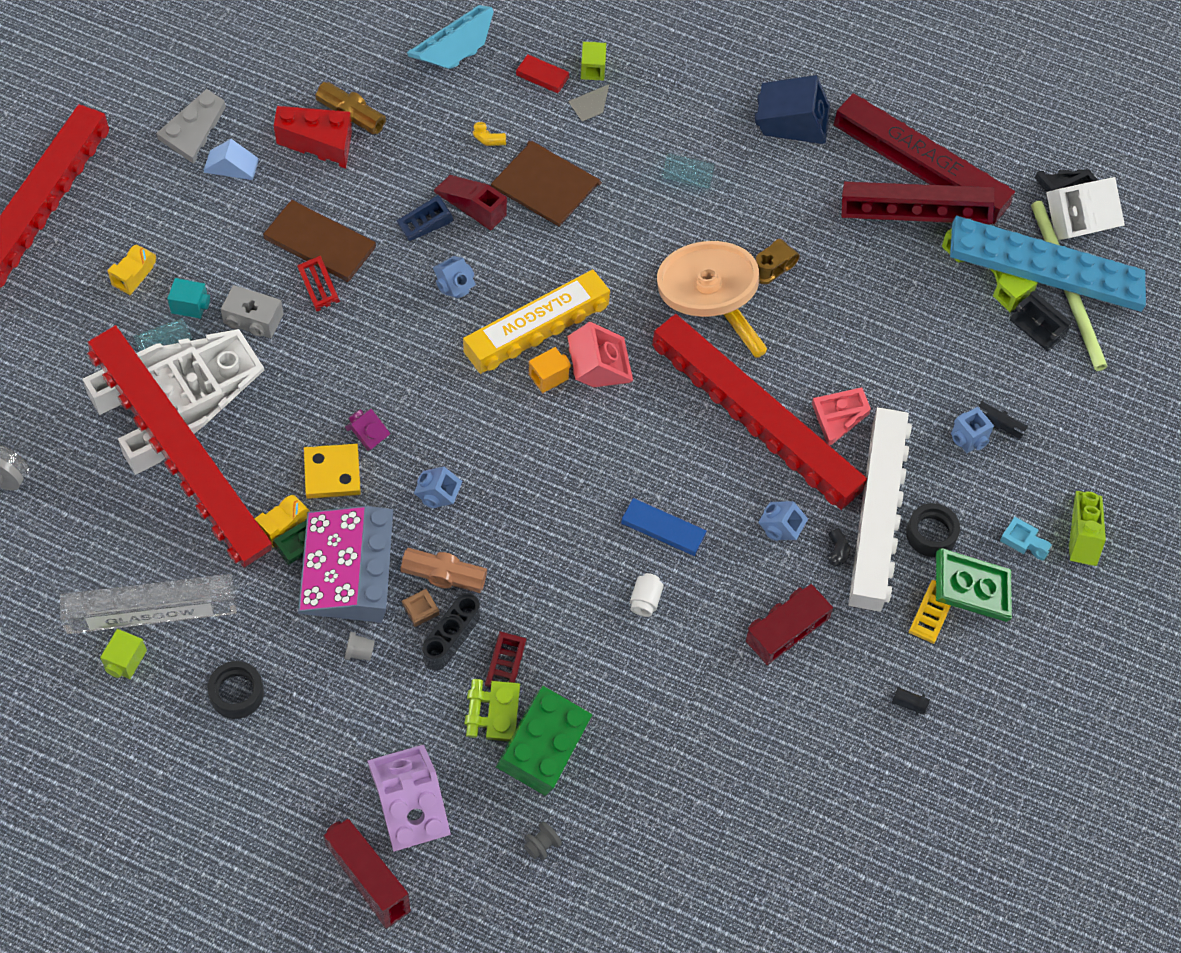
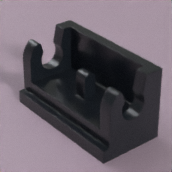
[1010,291,1072,352]

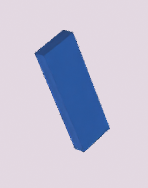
[621,498,707,556]

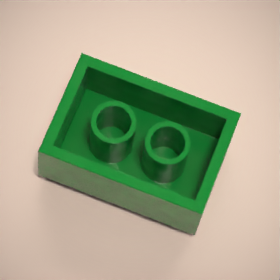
[496,686,593,796]

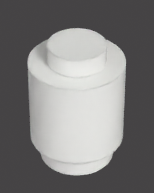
[630,573,664,617]

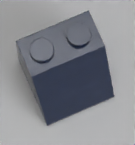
[755,75,830,144]

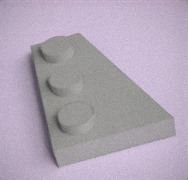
[156,89,226,164]

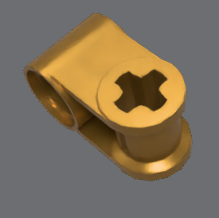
[756,238,800,284]

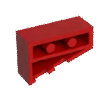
[274,106,352,169]

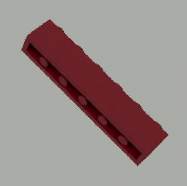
[841,181,994,224]

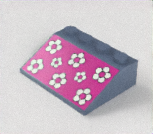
[298,506,393,623]

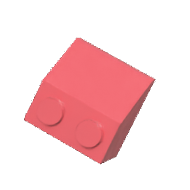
[567,322,633,387]

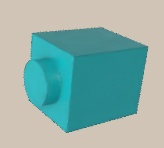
[167,278,210,319]

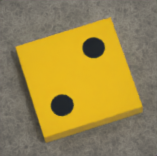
[304,444,361,499]

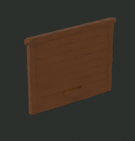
[491,140,602,227]

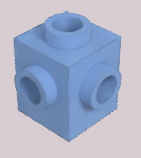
[433,256,476,298]
[951,407,994,454]
[414,467,463,508]
[758,501,808,541]

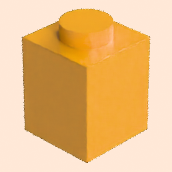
[529,347,571,394]

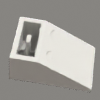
[1046,177,1125,240]

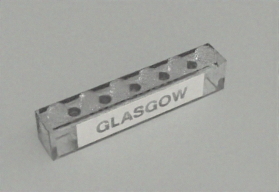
[60,574,237,634]

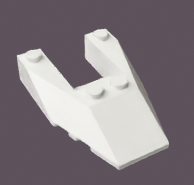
[82,329,264,475]

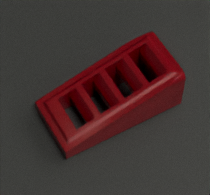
[485,631,527,688]

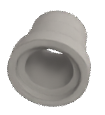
[344,631,375,661]

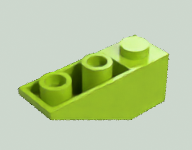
[1069,491,1106,566]

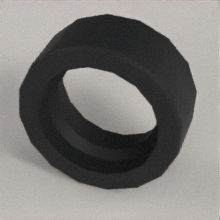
[906,503,960,557]
[207,661,264,719]

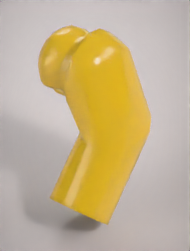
[473,122,506,146]

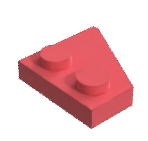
[812,387,871,445]

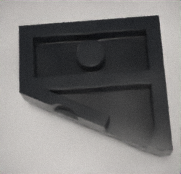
[1035,169,1098,192]

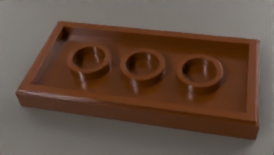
[263,199,376,283]

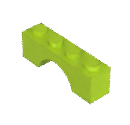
[942,228,1038,312]

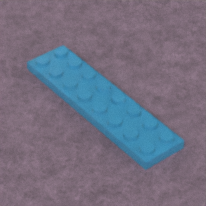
[950,216,1146,312]

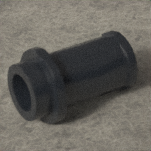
[892,687,930,716]

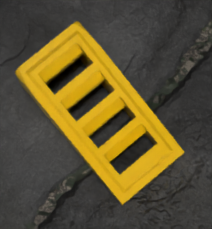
[908,580,951,644]

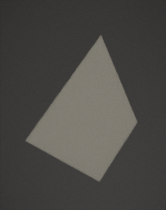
[568,85,609,121]

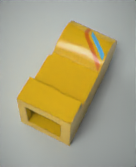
[107,244,156,295]
[255,495,310,547]

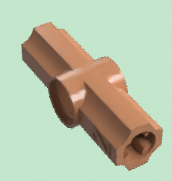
[401,548,487,593]

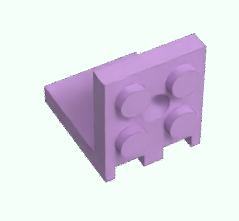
[368,745,451,852]

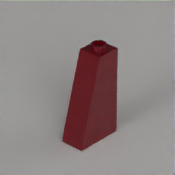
[323,818,411,929]

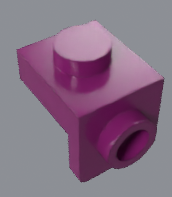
[345,409,390,451]

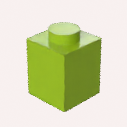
[581,42,606,81]
[100,629,147,679]

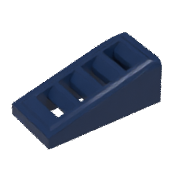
[397,195,454,241]

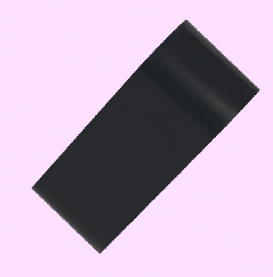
[422,593,480,670]

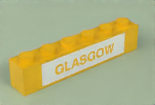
[463,269,610,374]

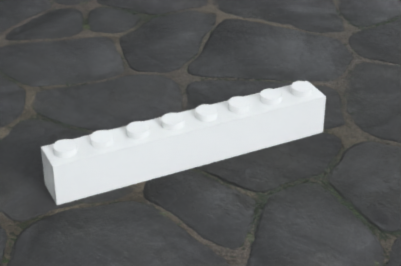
[848,407,912,612]

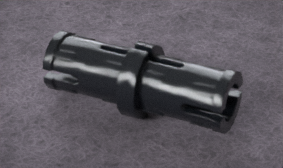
[979,400,1028,440]

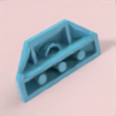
[407,5,494,69]

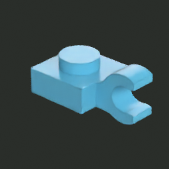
[1000,517,1052,561]

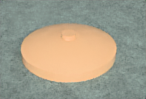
[657,241,759,317]

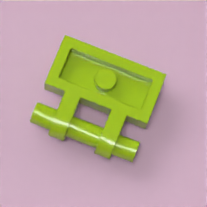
[464,679,520,742]

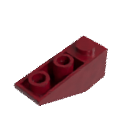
[434,175,507,231]

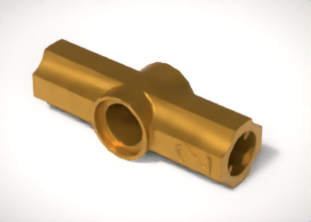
[315,82,386,134]

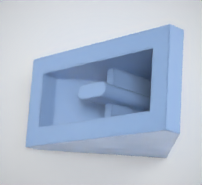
[204,139,258,180]

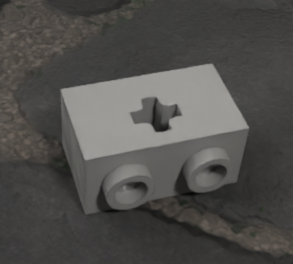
[221,285,284,338]

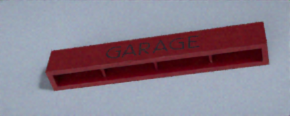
[833,93,1016,224]

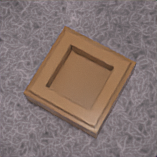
[402,589,440,627]

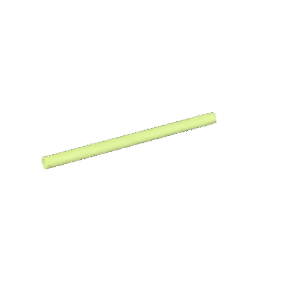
[1031,201,1107,371]

